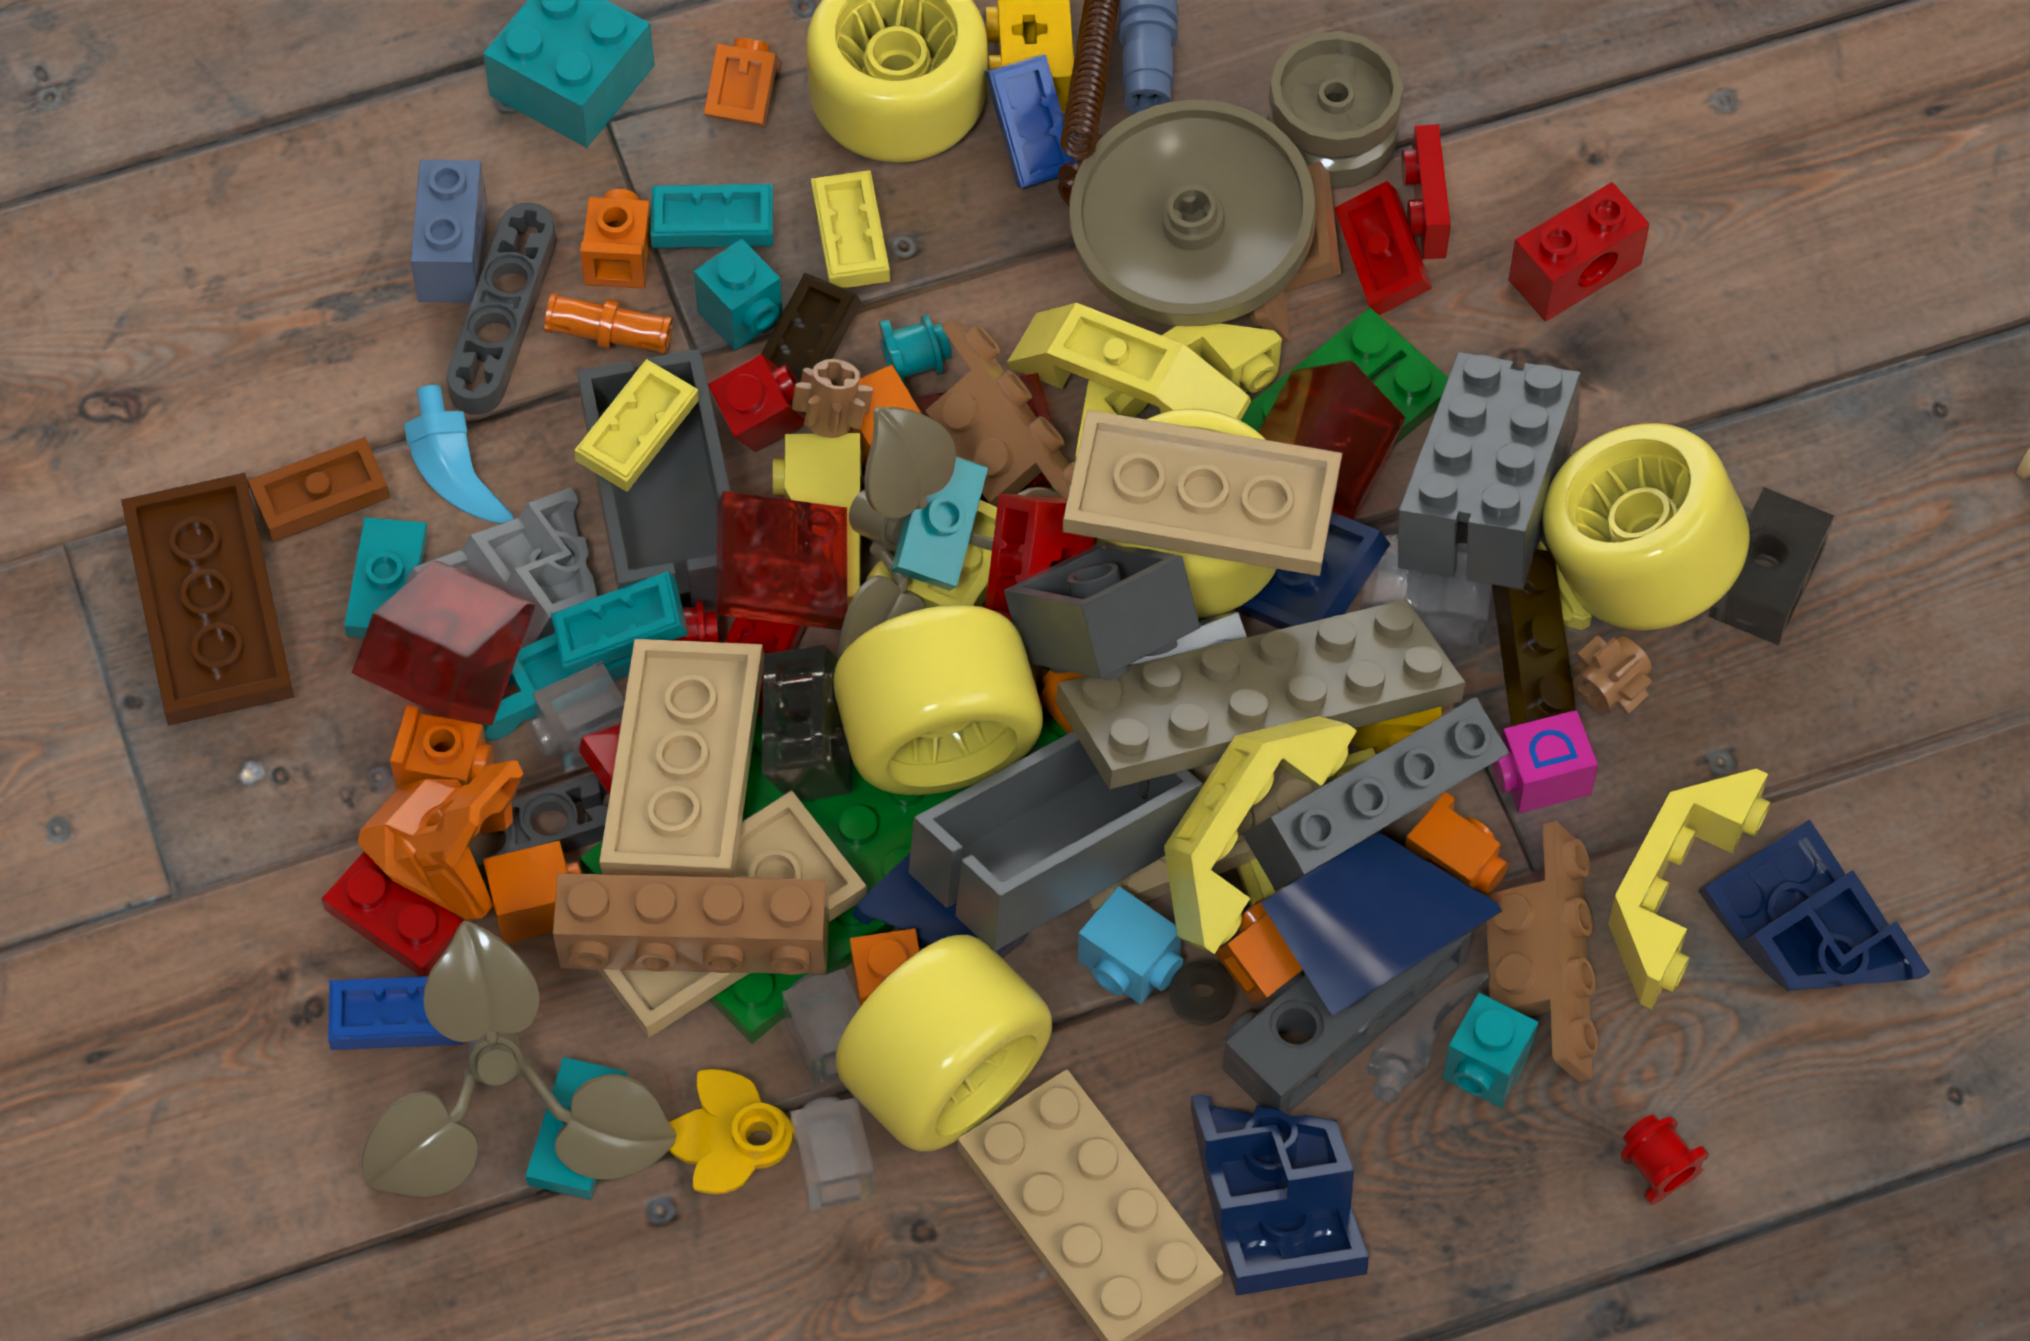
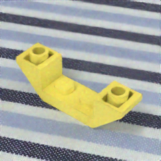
[1007,303,1251,421]
[1075,323,1282,463]
[1164,716,1357,954]
[1608,768,1771,1009]

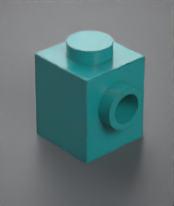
[693,239,783,351]
[1442,992,1538,1108]

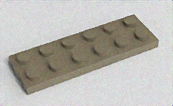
[1056,599,1465,790]

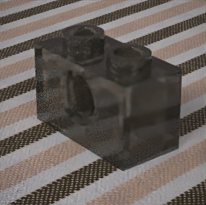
[1708,487,1834,646]

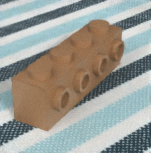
[553,873,829,975]

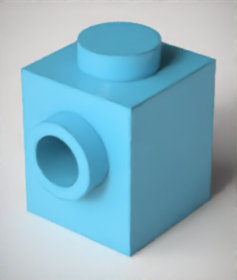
[1078,886,1184,1005]

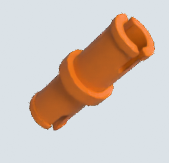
[544,293,673,355]

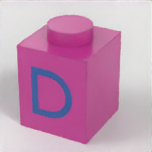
[1492,710,1598,814]

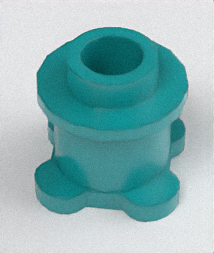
[879,315,952,385]

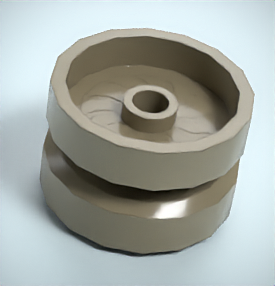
[1267,31,1404,188]

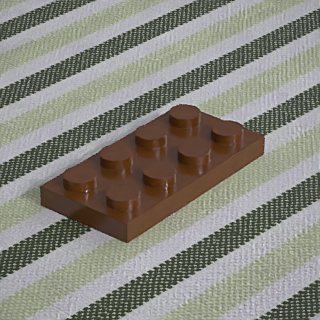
[121,472,294,726]

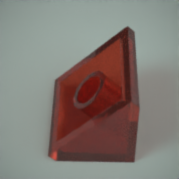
[1258,360,1405,520]

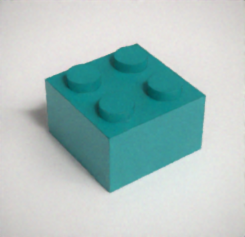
[483,0,655,148]

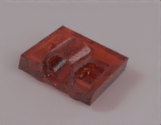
[716,491,848,630]

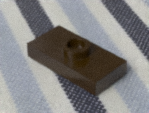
[761,272,862,383]

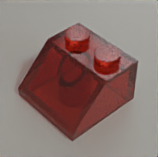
[352,560,536,725]

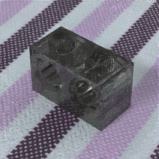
[762,644,852,801]

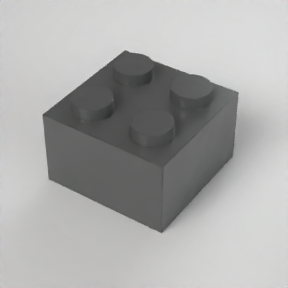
[1004,541,1200,680]

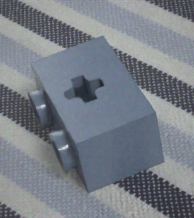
[411,160,487,303]

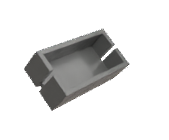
[577,349,748,607]
[1398,352,1581,590]
[909,731,1203,952]

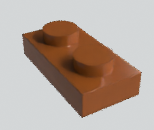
[248,437,390,542]

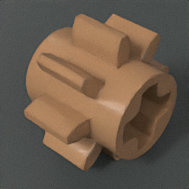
[792,359,873,438]
[1573,635,1652,714]

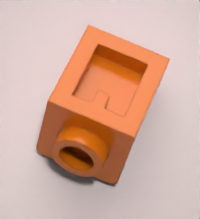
[704,38,782,128]

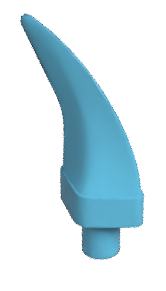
[404,385,514,524]

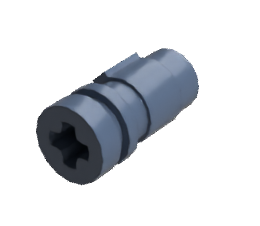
[1118,0,1178,114]

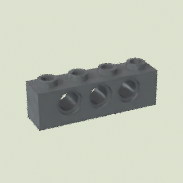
[1242,697,1509,891]
[1223,932,1472,1115]

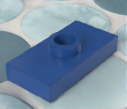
[985,54,1075,188]
[328,976,464,1050]

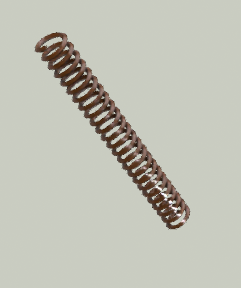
[1060,0,1120,160]

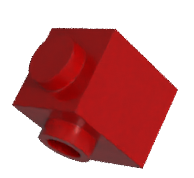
[708,353,805,453]

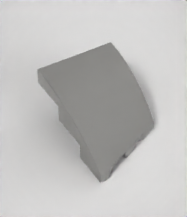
[405,487,597,672]

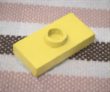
[811,170,890,288]
[574,359,699,492]

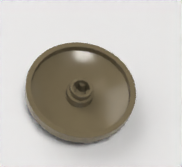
[1069,100,1316,326]

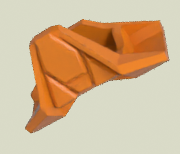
[358,760,524,921]

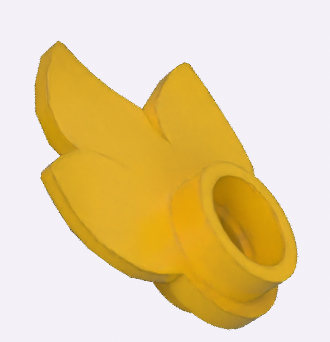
[669,1069,793,1194]

